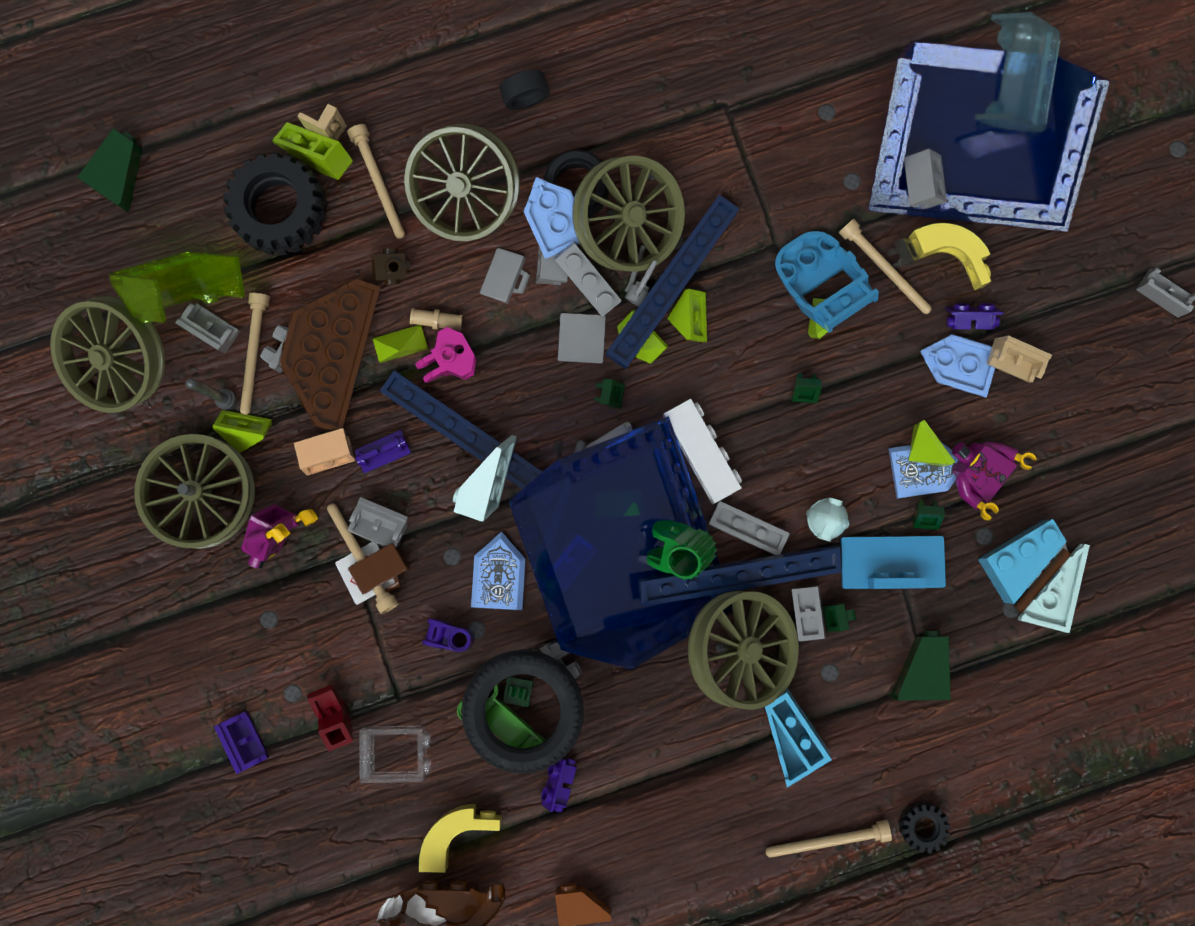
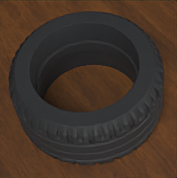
[544,149,609,217]

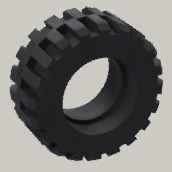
[223,152,327,256]

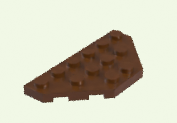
[278,279,380,431]

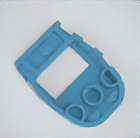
[775,231,879,333]

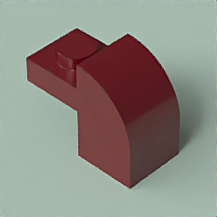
[307,684,353,751]

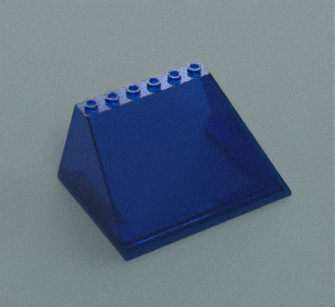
[868,41,1110,232]
[509,416,733,669]

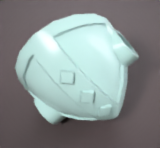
[806,497,850,542]

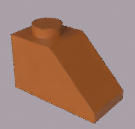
[555,883,612,926]

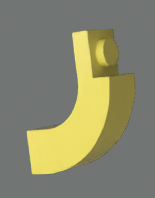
[909,223,991,290]
[419,804,502,873]

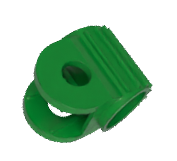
[646,520,717,580]

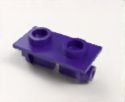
[946,303,1003,330]
[354,430,411,474]
[541,758,577,812]

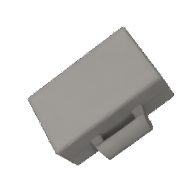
[480,248,530,304]

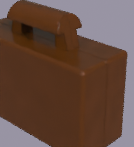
[348,543,410,595]

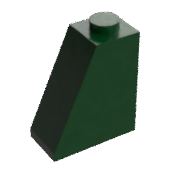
[77,129,142,212]
[892,631,951,701]

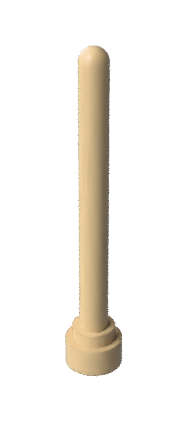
[347,124,405,239]
[839,218,931,314]
[240,293,270,415]
[327,503,399,614]
[765,820,892,857]

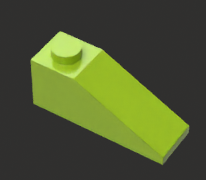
[272,122,353,180]

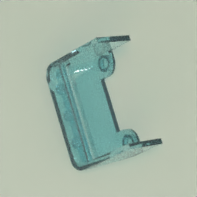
[975,12,1060,132]

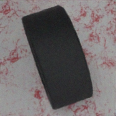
[499,69,550,110]

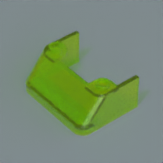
[109,252,245,323]

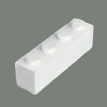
[663,399,742,505]

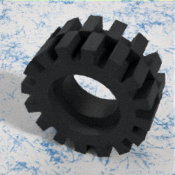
[899,801,951,853]

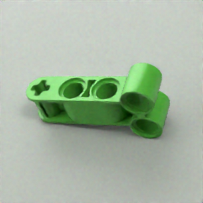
[457,684,546,748]

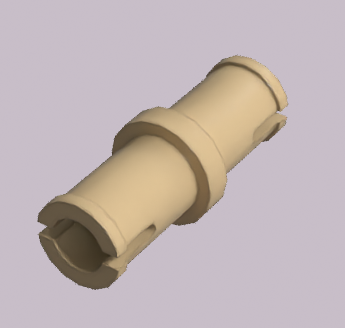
[410,308,463,331]

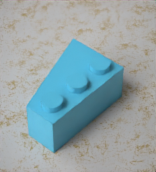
[978,519,1067,604]
[765,688,832,788]

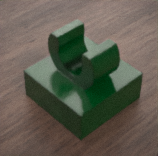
[792,373,822,403]
[594,379,625,409]
[912,499,945,530]
[822,604,856,632]
[503,676,533,707]

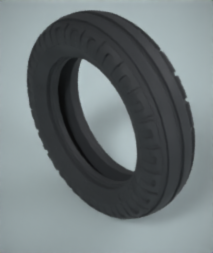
[462,650,584,773]

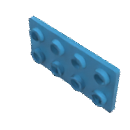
[841,536,946,589]

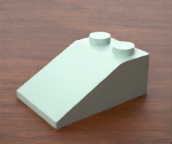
[453,435,517,522]

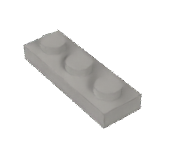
[554,242,622,317]
[708,501,790,555]

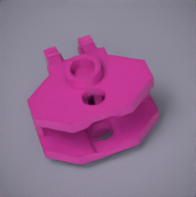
[415,327,477,383]

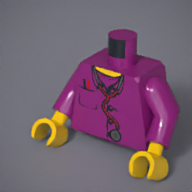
[952,441,1037,520]
[241,504,318,568]

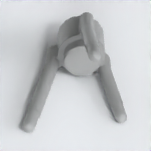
[624,245,657,307]

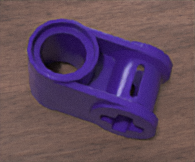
[422,618,474,652]

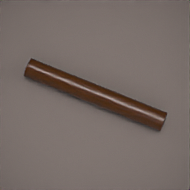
[1013,549,1071,613]

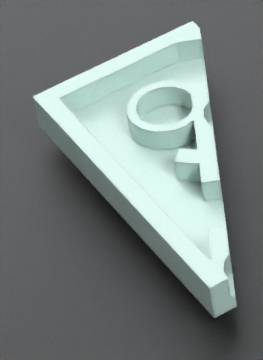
[1018,544,1090,633]

